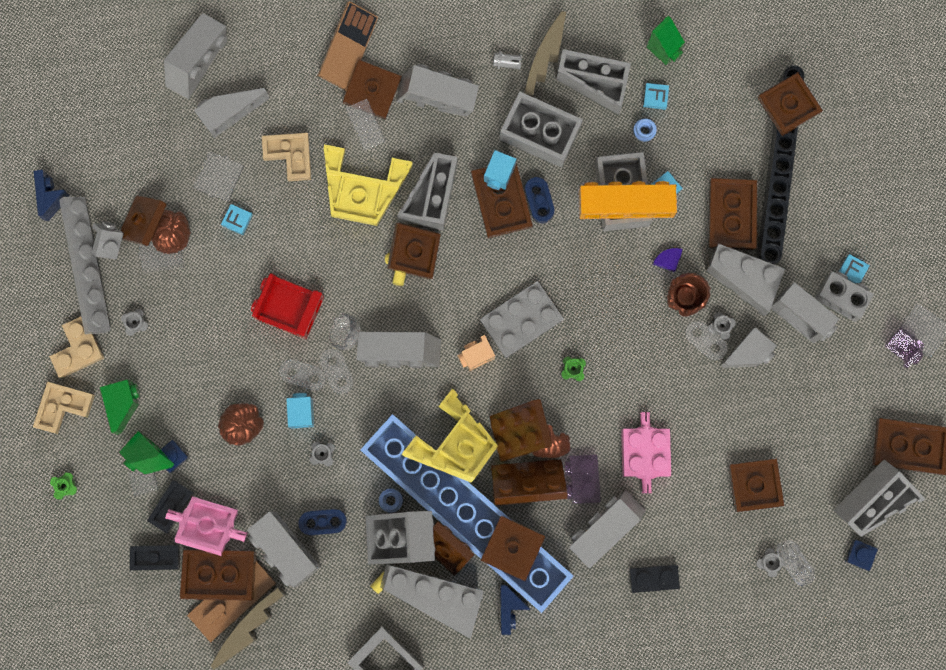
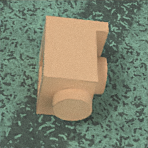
[457,335,495,371]

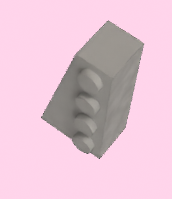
[380,564,483,639]

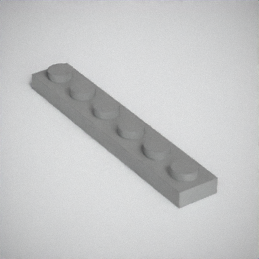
[59,197,110,334]

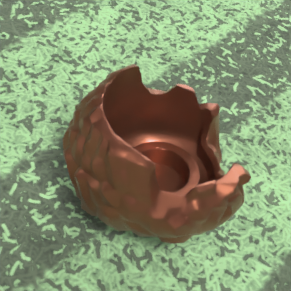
[151,210,191,254]
[667,273,711,317]
[218,403,264,446]
[532,424,571,458]

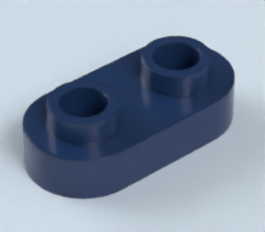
[525,177,554,224]
[298,509,347,535]

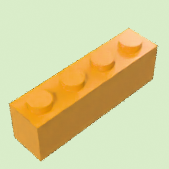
[579,181,677,219]

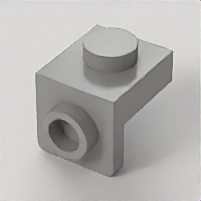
[91,221,123,259]

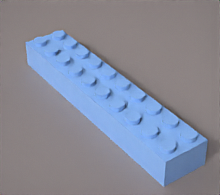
[361,414,573,613]

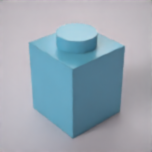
[484,150,516,190]
[286,393,314,429]

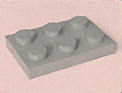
[480,281,564,359]

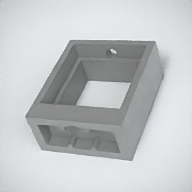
[771,282,839,343]
[347,626,424,670]

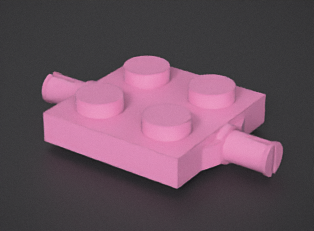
[621,412,671,493]
[166,497,247,556]

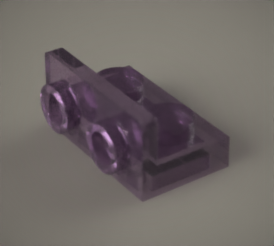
[564,455,601,504]

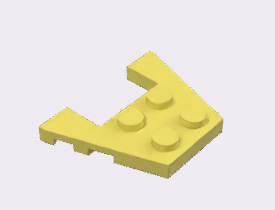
[324,144,413,226]
[402,389,498,483]

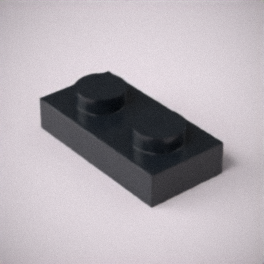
[147,480,194,534]
[130,545,180,571]
[629,565,680,593]

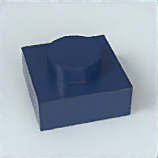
[161,440,189,473]
[845,540,878,571]

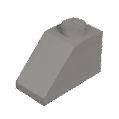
[721,328,777,368]

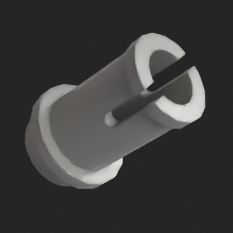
[493,51,522,70]

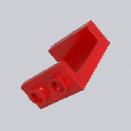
[251,273,325,340]

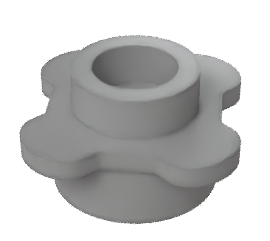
[121,309,148,336]
[708,312,736,340]
[310,442,335,467]
[756,548,785,577]

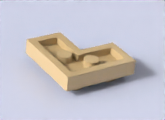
[262,133,312,181]
[49,317,104,378]
[33,382,95,434]

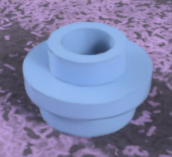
[633,119,657,142]
[379,489,403,513]

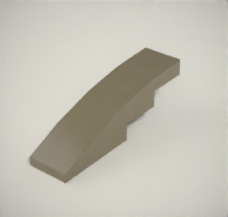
[524,11,566,97]
[211,587,286,670]

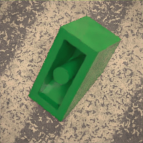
[646,16,685,65]
[100,379,140,435]
[119,431,174,475]

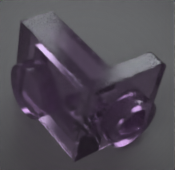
[885,327,924,368]

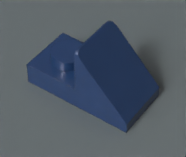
[33,170,70,221]
[500,585,530,635]

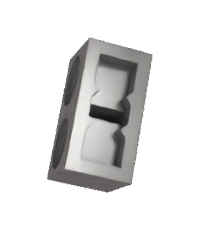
[815,271,874,322]

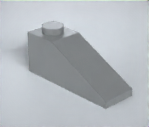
[194,88,270,138]

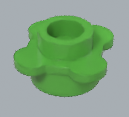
[561,357,586,381]
[50,473,77,500]

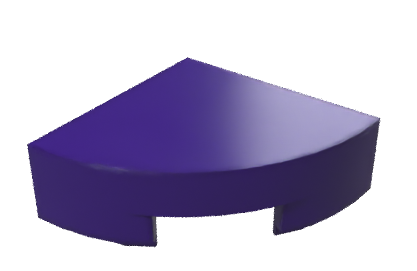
[653,248,683,272]

